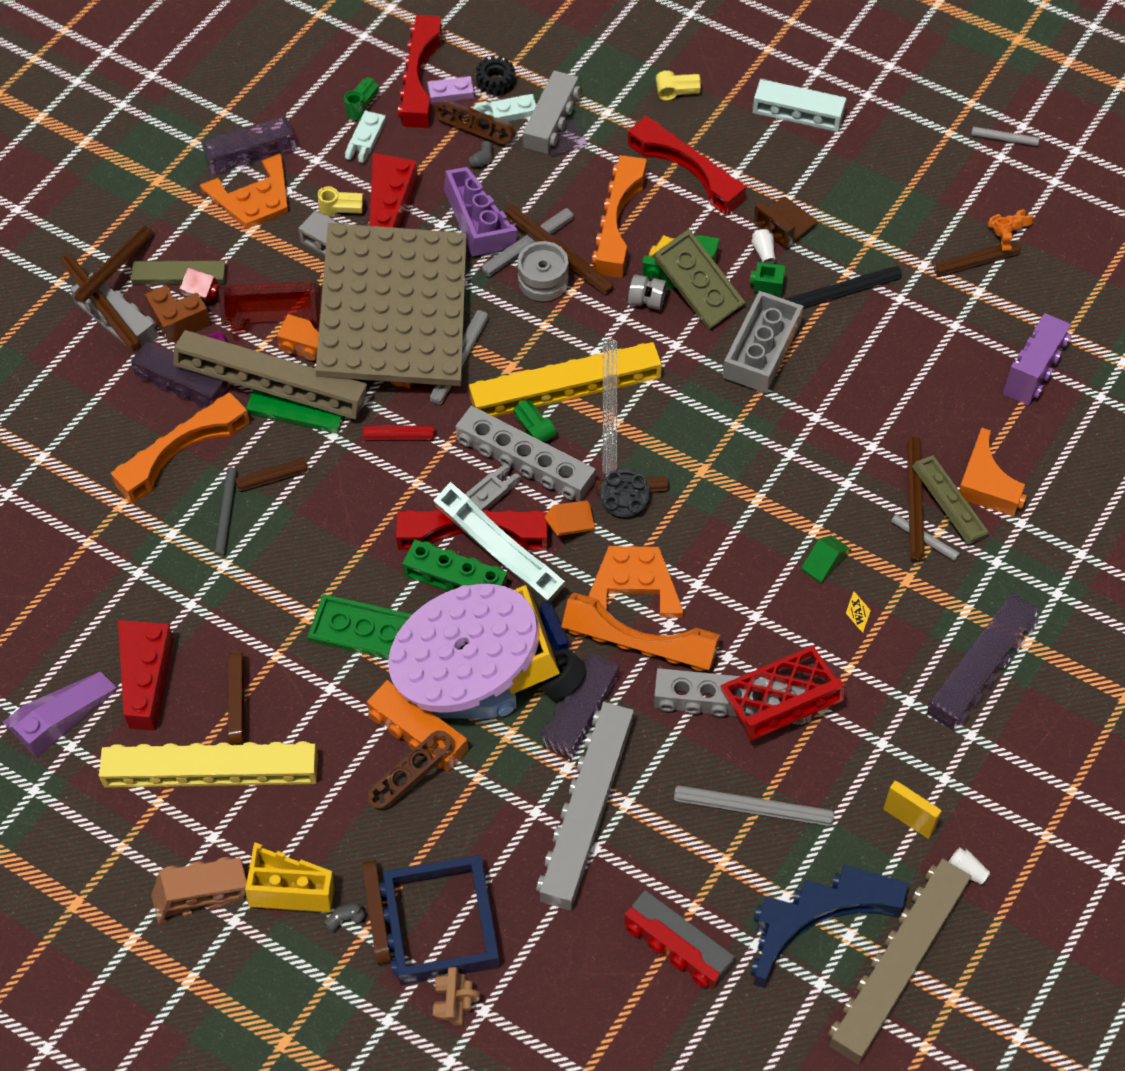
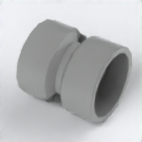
[628,274,667,310]

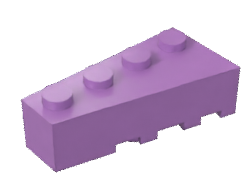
[444,167,518,256]
[1003,313,1072,405]

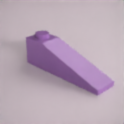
[3,671,118,757]

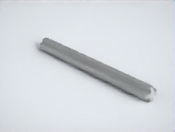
[674,785,834,826]

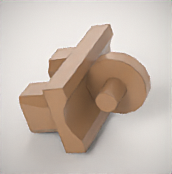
[433,967,480,1026]

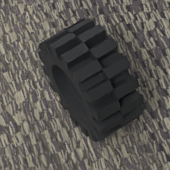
[476,56,515,97]

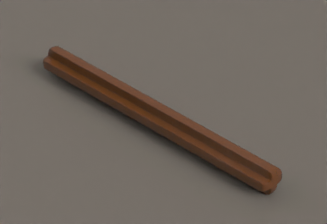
[505,205,613,294]
[74,226,152,303]
[60,253,141,351]
[907,436,924,559]

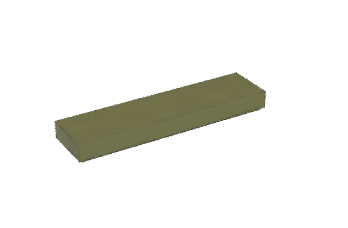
[131,261,226,285]
[912,455,989,545]

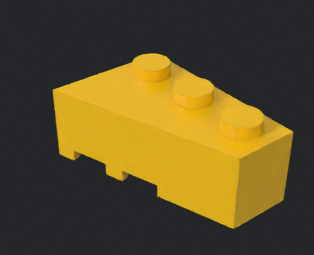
[245,842,335,912]

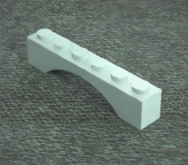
[433,482,565,605]

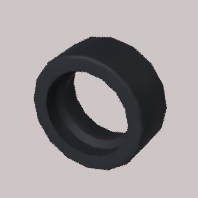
[536,649,586,700]

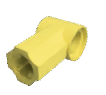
[656,71,700,101]
[318,186,363,217]

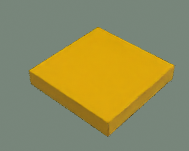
[883,781,941,839]

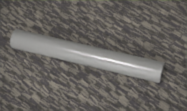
[971,127,1039,147]
[891,514,960,561]

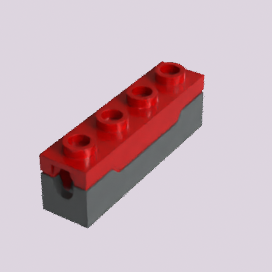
[624,890,734,991]

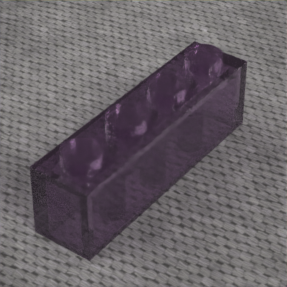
[201,115,296,175]
[131,341,230,408]
[541,653,619,760]

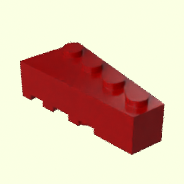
[369,153,418,228]
[118,620,174,731]

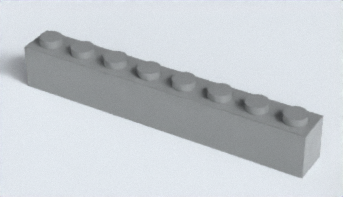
[536,702,634,911]

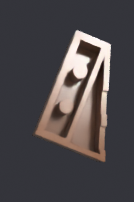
[151,857,247,925]

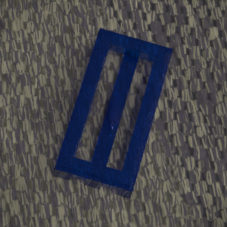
[540,601,568,652]

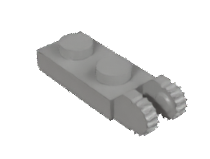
[465,464,521,511]

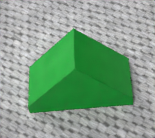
[801,535,851,584]

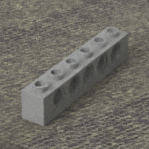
[455,405,596,502]
[654,668,812,725]

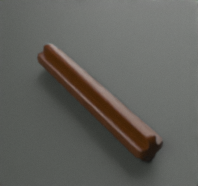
[934,241,1021,276]

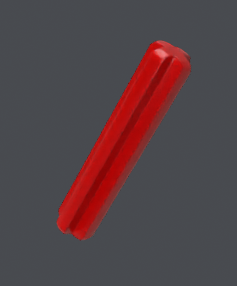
[363,426,435,440]

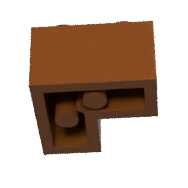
[145,285,211,344]

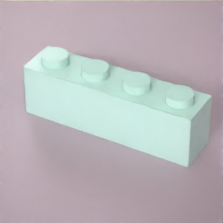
[753,79,846,132]

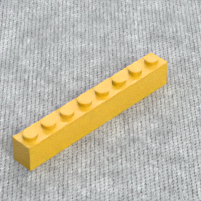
[469,342,662,417]

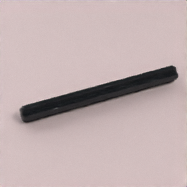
[785,265,901,308]

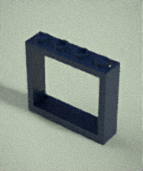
[379,855,500,986]

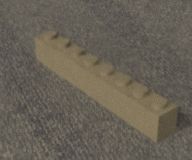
[173,330,367,419]
[828,858,972,1065]

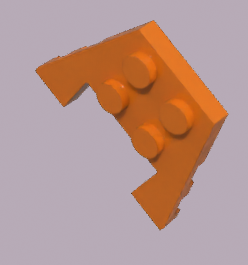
[200,154,288,229]
[588,546,683,618]

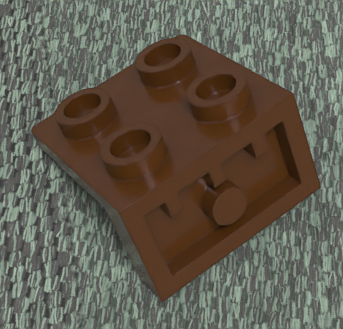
[753,196,817,249]

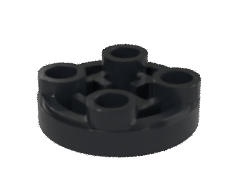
[600,468,650,518]

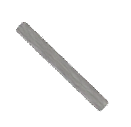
[482,208,573,277]
[430,310,488,405]

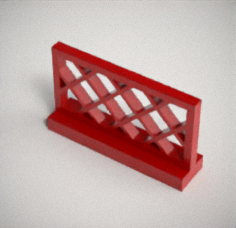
[720,646,844,741]

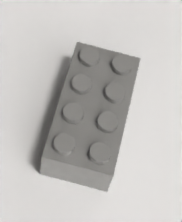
[723,291,803,393]

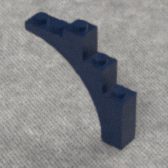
[750,865,908,988]

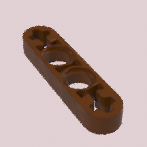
[435,100,516,144]
[228,652,245,745]
[367,730,454,810]
[362,860,391,965]

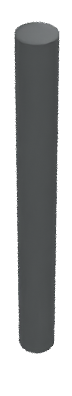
[214,467,237,557]

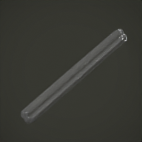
[603,338,617,476]

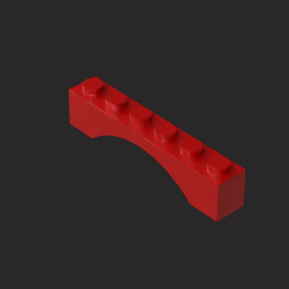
[398,15,443,128]
[628,116,746,216]
[396,510,548,550]

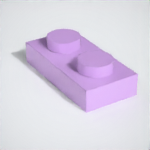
[428,76,474,104]

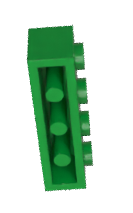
[402,540,508,592]

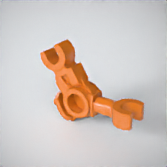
[988,209,1033,251]

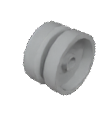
[517,241,569,302]

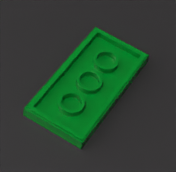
[246,389,344,434]
[307,594,413,660]

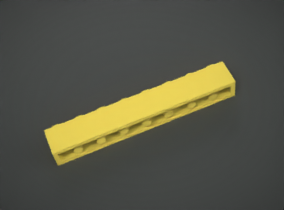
[99,741,318,788]

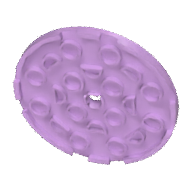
[388,584,540,712]

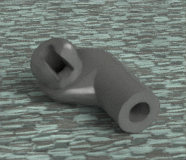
[468,141,492,168]
[323,903,365,932]

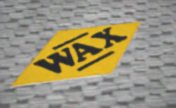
[846,592,871,633]

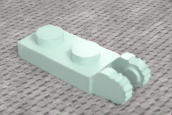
[474,94,536,125]
[345,111,386,163]

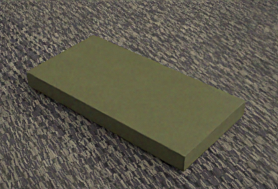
[652,229,746,330]

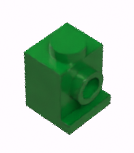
[750,262,785,298]

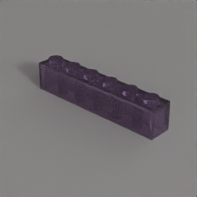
[926,593,1039,731]

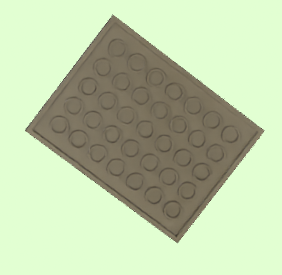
[316,223,466,386]

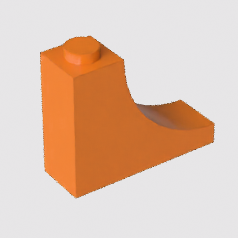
[959,428,1027,517]

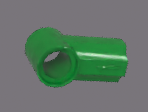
[344,77,379,121]
[513,400,557,443]

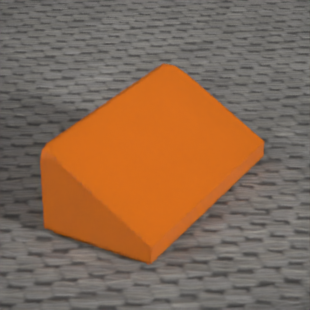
[544,501,595,536]

